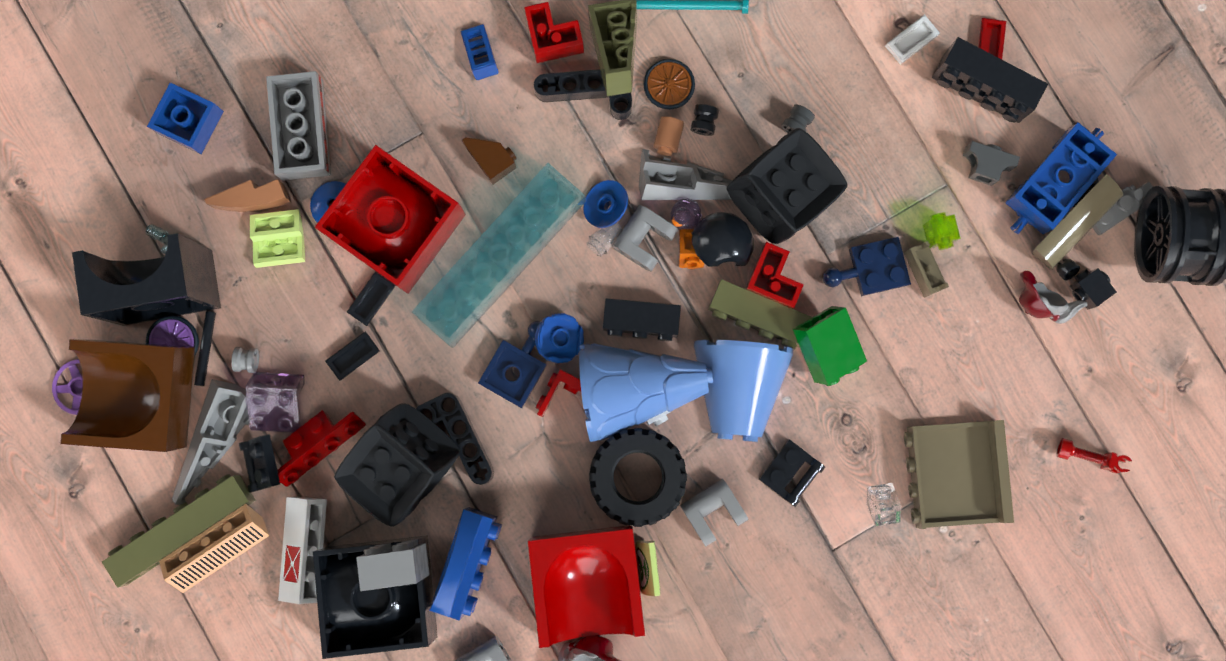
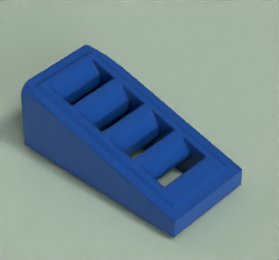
[461,24,499,80]

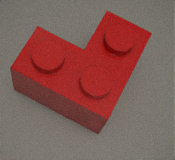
[524,2,584,63]
[746,242,804,309]

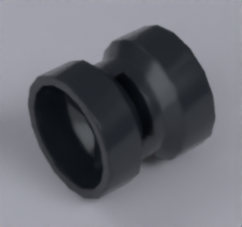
[690,104,719,136]

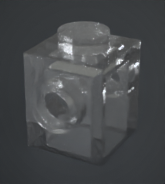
[867,483,901,527]

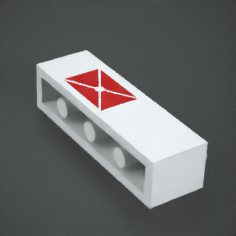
[278,497,327,604]

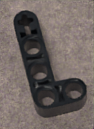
[534,69,632,120]
[416,393,494,485]

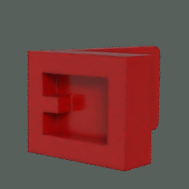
[536,369,581,417]

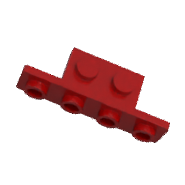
[277,410,366,487]

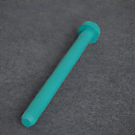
[637,0,749,14]

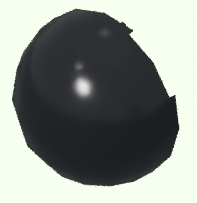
[692,212,754,267]

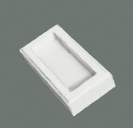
[885,14,940,65]

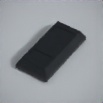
[347,272,396,326]
[325,331,380,381]

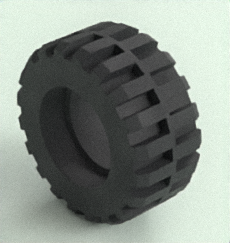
[589,428,687,527]

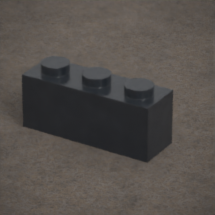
[603,298,681,341]

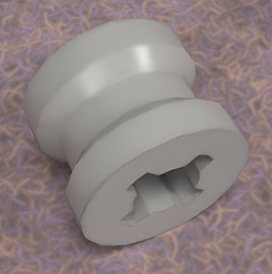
[231,347,259,373]

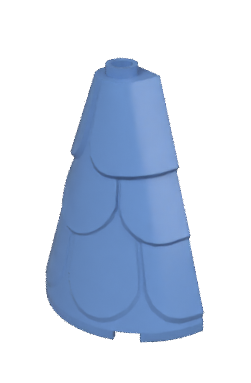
[579,343,713,442]

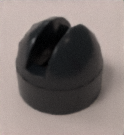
[1057,259,1080,281]

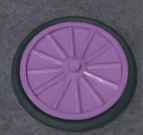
[146,315,199,356]

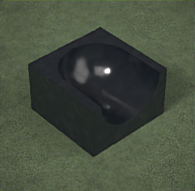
[72,233,221,326]
[313,535,438,659]

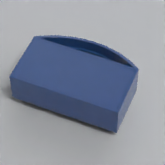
[429,507,502,621]

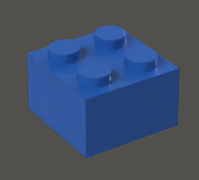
[147,83,224,155]

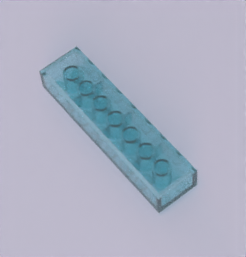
[412,163,586,348]

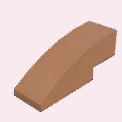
[204,179,291,212]

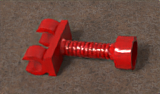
[1056,438,1132,473]

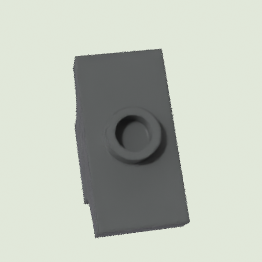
[963,141,1020,186]

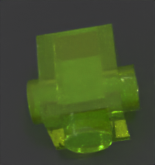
[923,212,961,250]

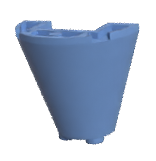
[694,340,794,442]

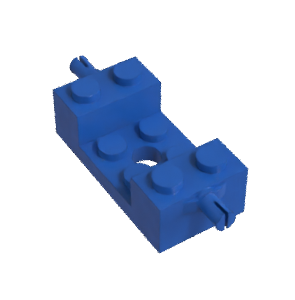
[1005,122,1117,234]

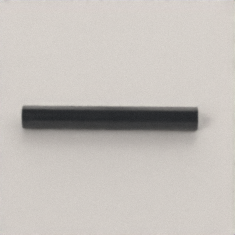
[194,311,216,386]

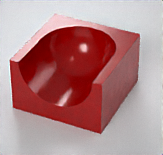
[315,145,466,294]
[528,525,645,648]

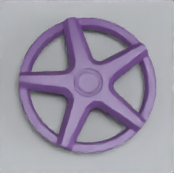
[52,359,83,415]

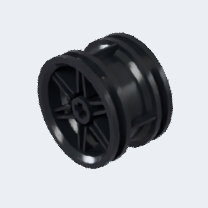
[1134,186,1226,286]

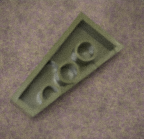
[588,0,637,96]

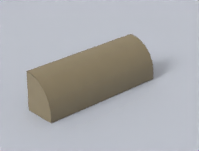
[1032,174,1123,270]

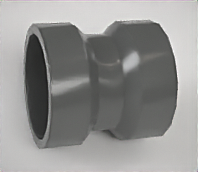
[781,104,815,133]

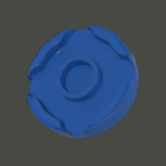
[535,313,584,363]

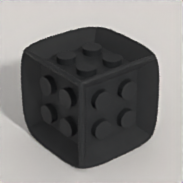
[726,128,848,244]
[334,403,460,527]

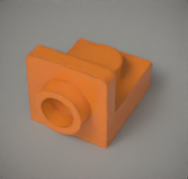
[679,229,704,269]

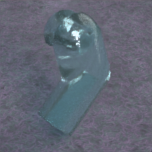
[146,224,170,254]

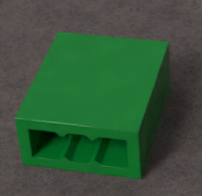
[792,306,867,386]

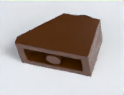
[462,137,517,185]

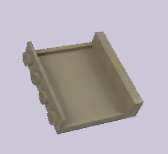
[904,420,1014,529]

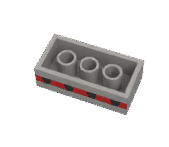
[266,71,331,181]

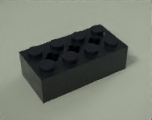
[932,37,1048,123]

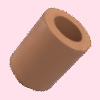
[654,116,684,156]

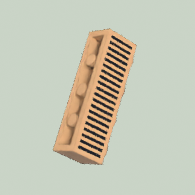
[159,504,269,593]

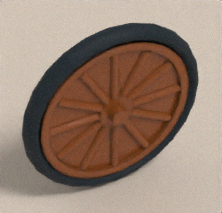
[643,59,695,110]

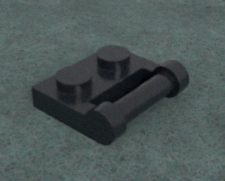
[239,434,280,493]
[758,439,826,507]

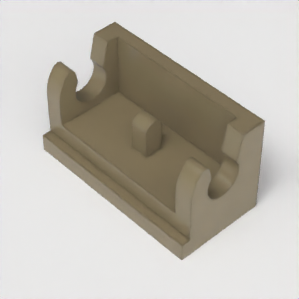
[904,241,949,298]

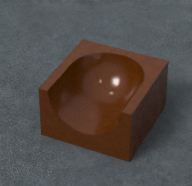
[60,339,195,452]

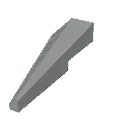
[639,149,732,200]
[172,379,267,505]

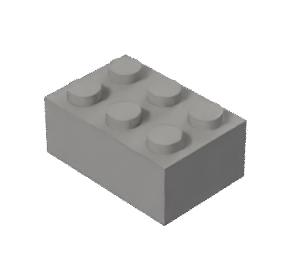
[356,539,429,591]

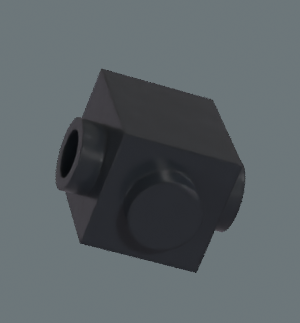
[1070,268,1117,310]

